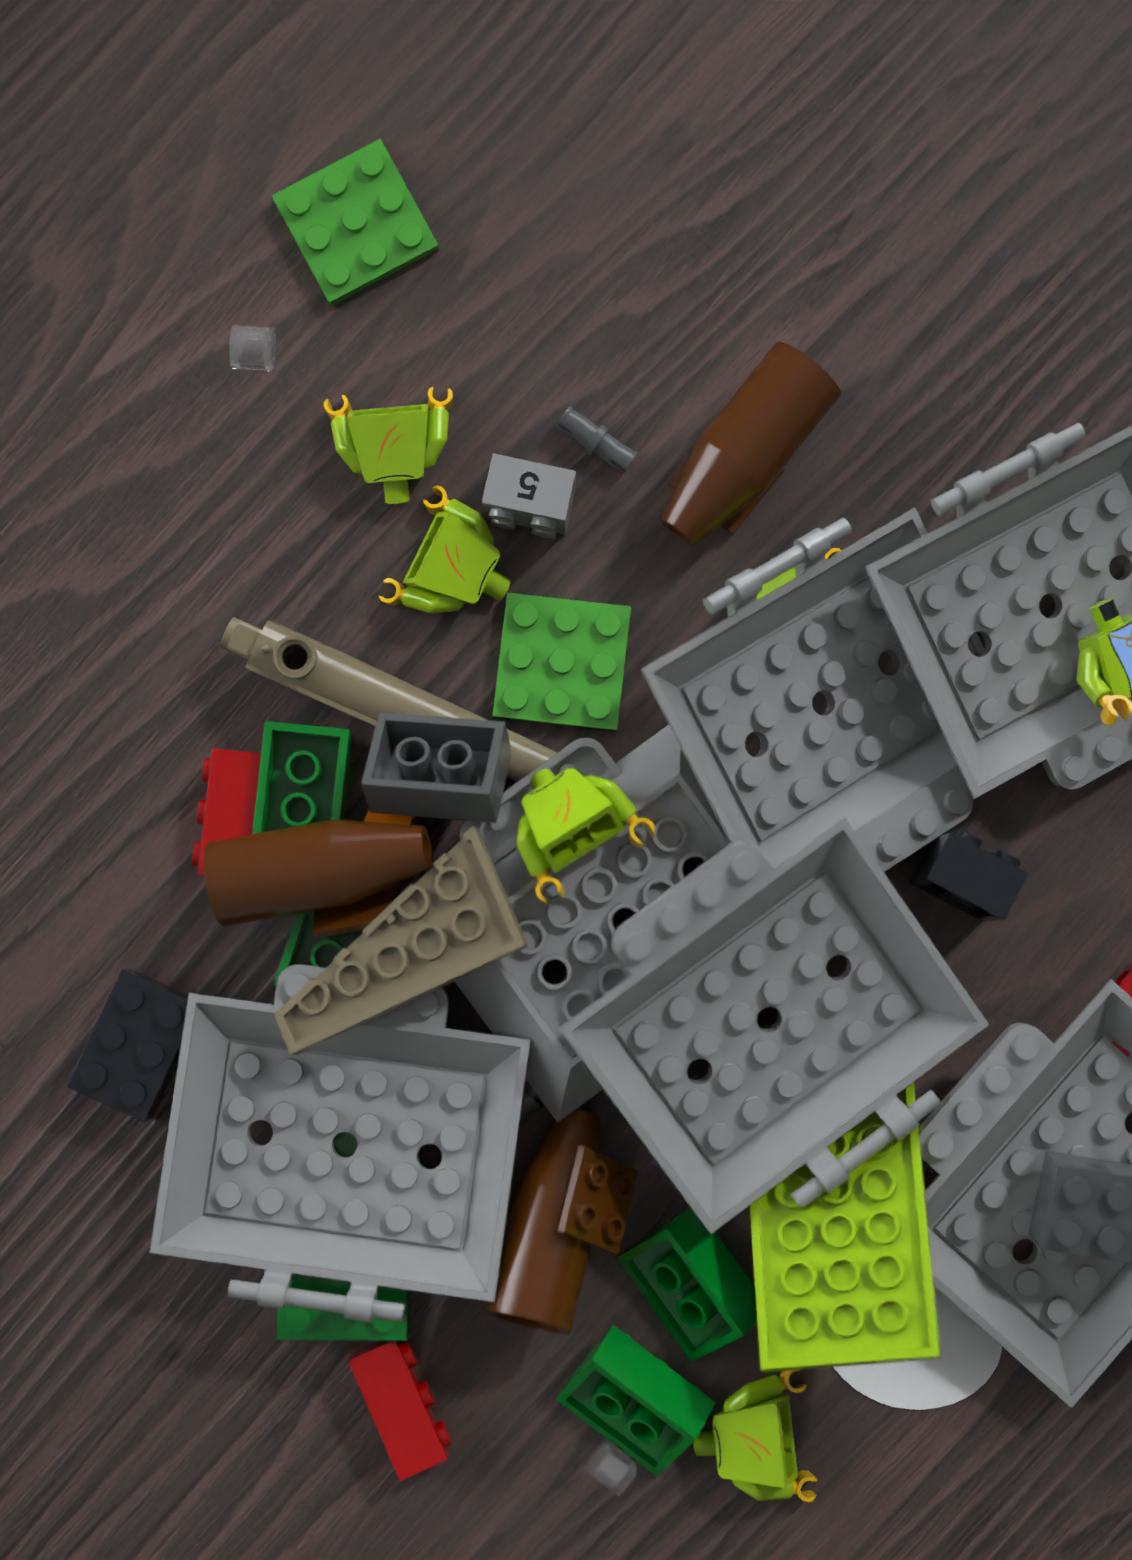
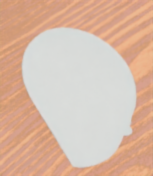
[833,1286,1002,1410]

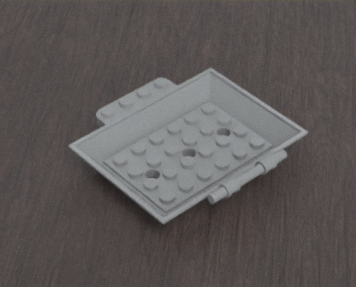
[865,423,1132,799]
[641,508,984,872]
[455,725,730,1123]
[559,817,989,1234]
[150,964,530,1322]
[919,979,1132,1408]

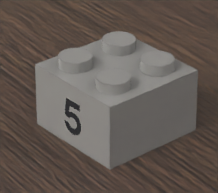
[482,453,576,539]

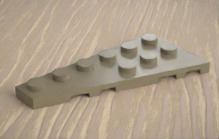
[274,825,528,1055]

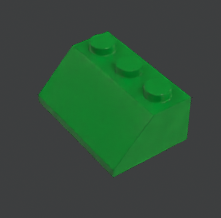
[617,1206,758,1362]
[556,1325,716,1477]

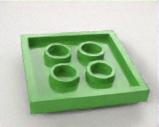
[272,138,439,306]
[493,593,631,732]

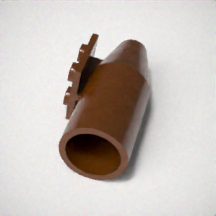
[661,342,841,546]
[204,819,433,938]
[486,1109,638,1335]

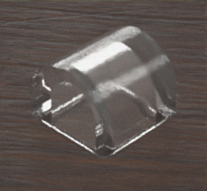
[229,325,276,371]
[583,1438,638,1496]

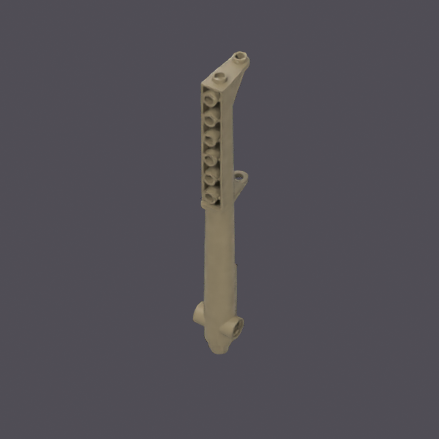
[220,617,704,867]

